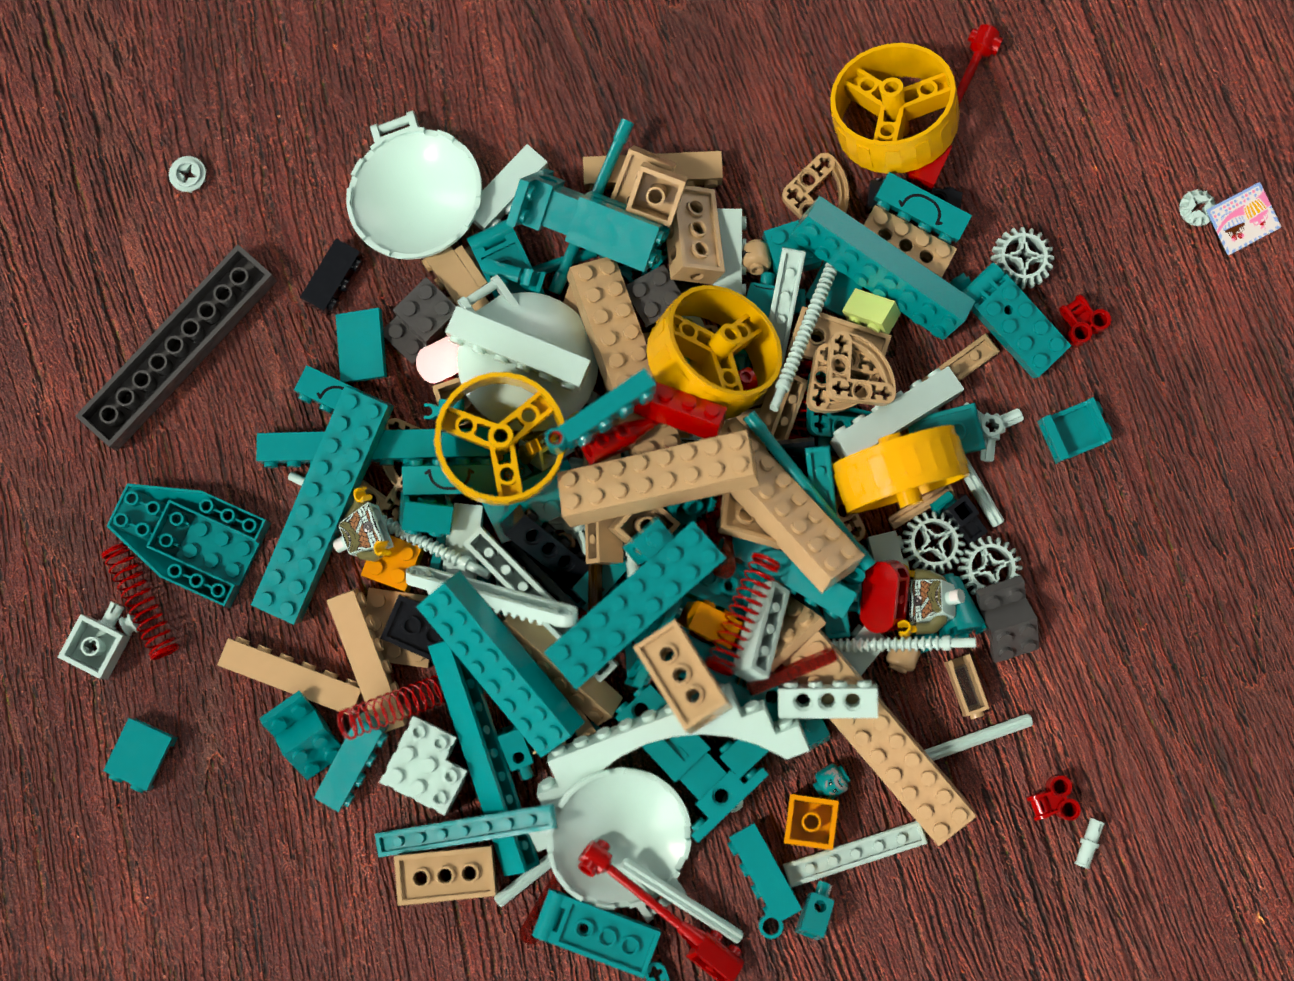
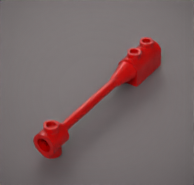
[905,24,1003,193]
[580,367,758,465]
[578,839,744,981]

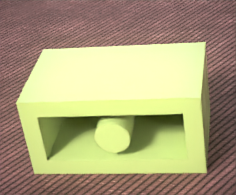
[842,288,901,335]

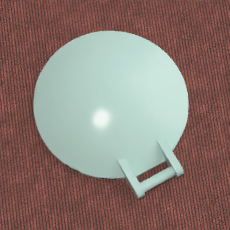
[346,110,482,260]
[457,275,598,432]
[547,767,692,922]

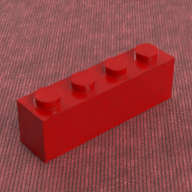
[633,381,727,439]

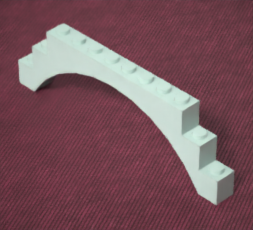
[529,683,809,852]

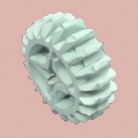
[990,227,1054,290]
[902,511,965,574]
[957,536,1022,595]

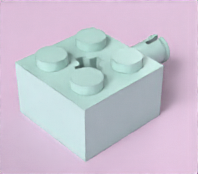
[58,601,130,680]

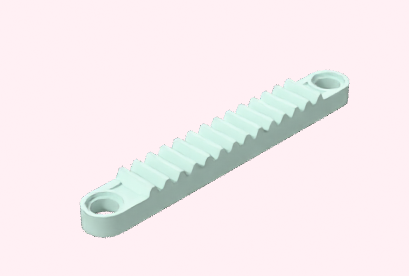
[406,565,578,627]

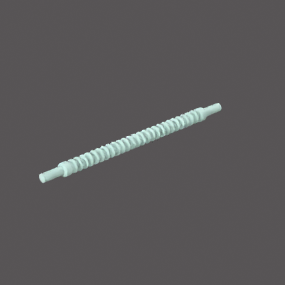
[769,263,837,412]
[288,471,492,580]
[736,635,977,653]

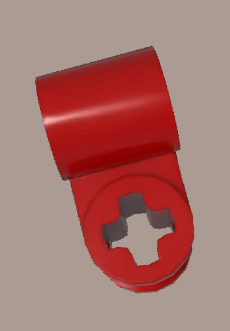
[1059,294,1111,347]
[1026,775,1081,821]

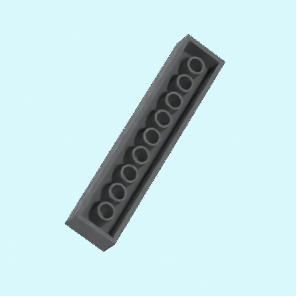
[76,244,277,451]

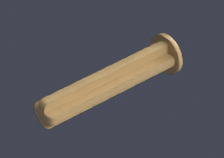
[888,485,955,529]

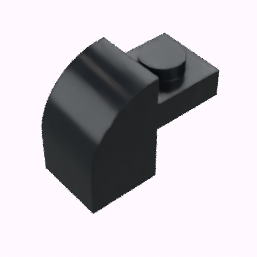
[942,494,988,546]

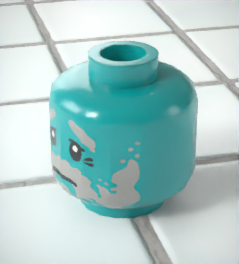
[813,763,851,800]

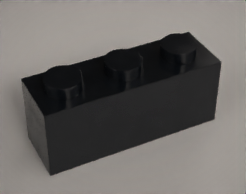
[300,238,363,316]

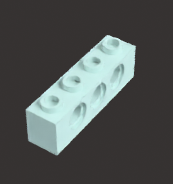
[778,680,878,718]

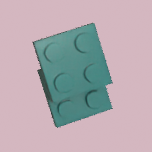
[259,690,342,780]

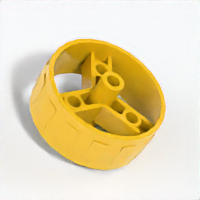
[830,43,960,174]
[647,285,782,420]
[434,372,566,506]
[832,425,970,514]

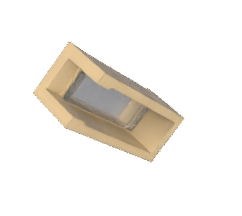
[944,654,989,720]

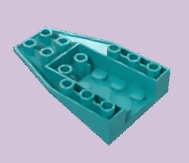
[106,483,271,609]

